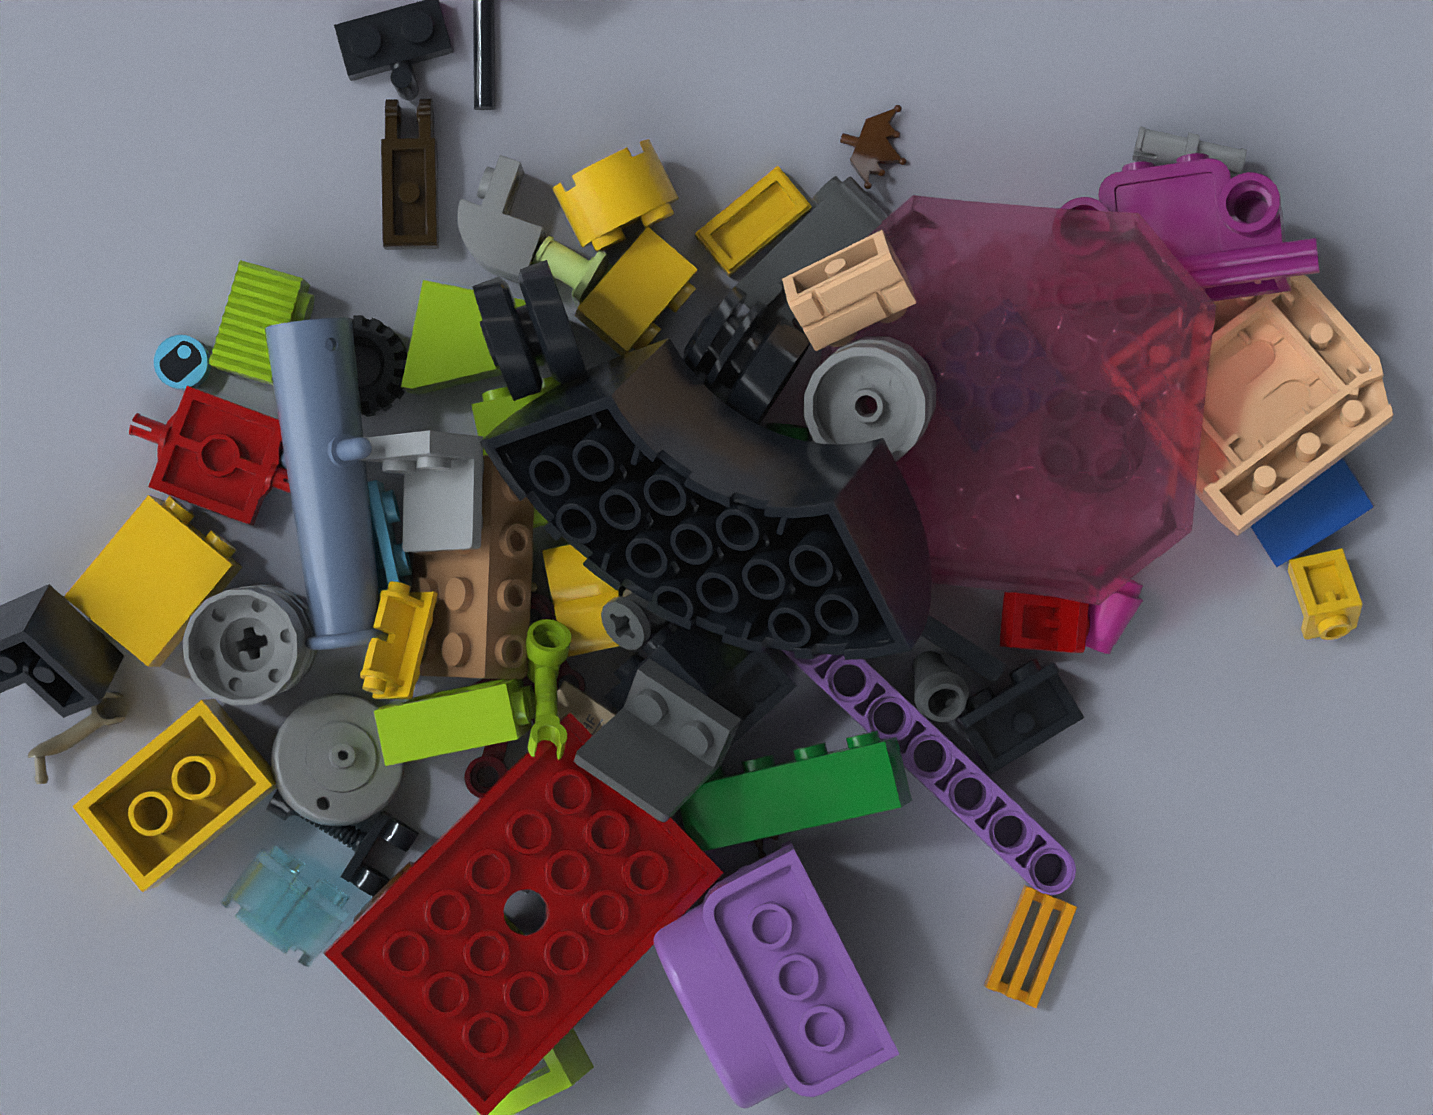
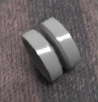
[804,336,936,461]

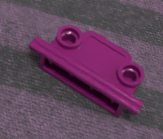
[1027,153,1320,320]

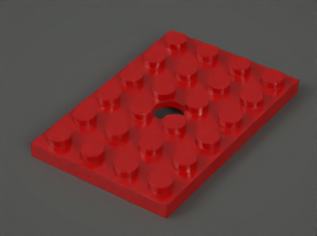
[323,712,723,1115]

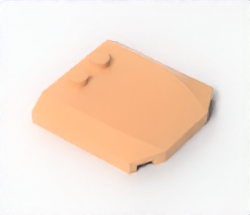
[1100,275,1394,536]

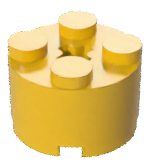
[552,139,679,252]

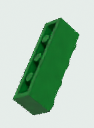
[680,730,912,851]

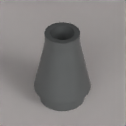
[912,651,969,722]

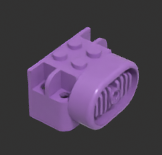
[654,840,899,1109]

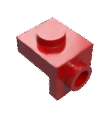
[999,592,1090,653]

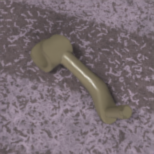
[28,692,126,784]

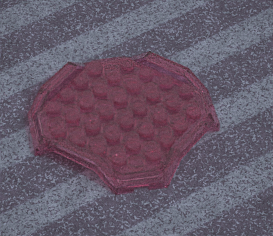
[813,195,1216,606]

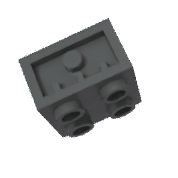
[574,659,741,822]

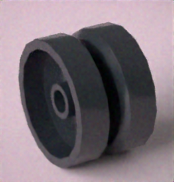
[472,260,588,401]

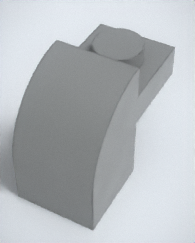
[458,155,547,284]

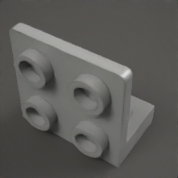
[361,430,484,553]

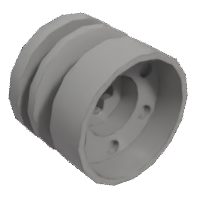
[183,584,318,705]

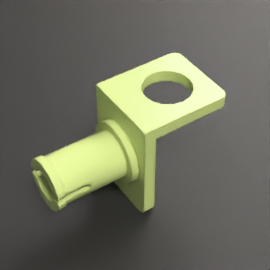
[532,235,613,308]

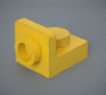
[1287,548,1363,640]

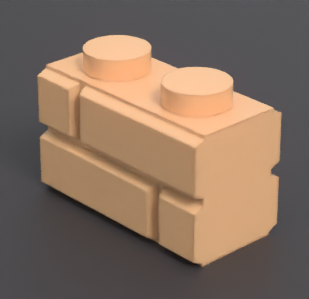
[782,230,917,351]

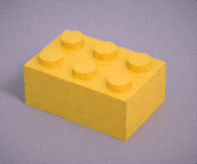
[72,699,277,892]

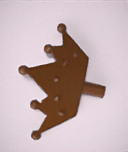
[840,105,907,189]

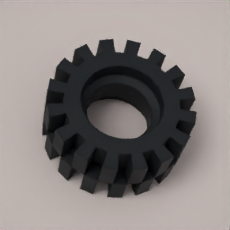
[352,315,408,417]

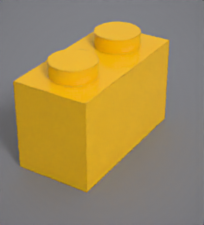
[575,227,698,356]

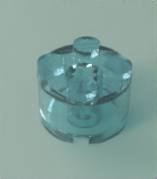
[221,845,350,968]

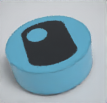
[154,335,211,391]

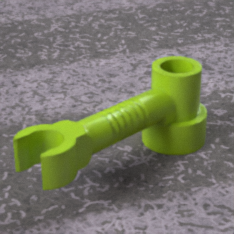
[525,619,571,759]

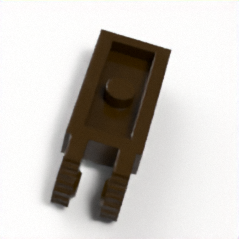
[381,99,439,250]

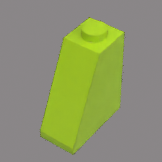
[401,280,546,395]

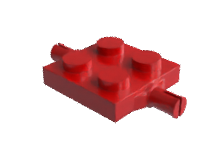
[129,386,291,526]

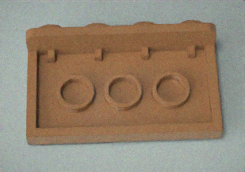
[410,455,534,679]

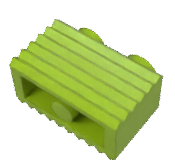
[209,260,315,386]

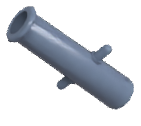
[265,317,388,650]

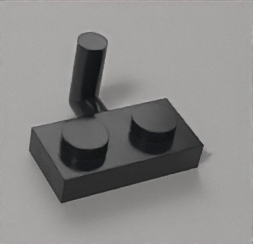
[334,0,454,101]

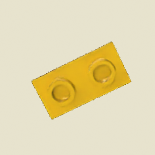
[360,581,438,699]

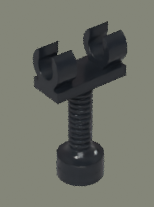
[266,789,419,897]

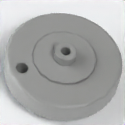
[271,693,405,826]

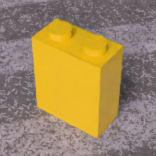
[64,495,243,667]

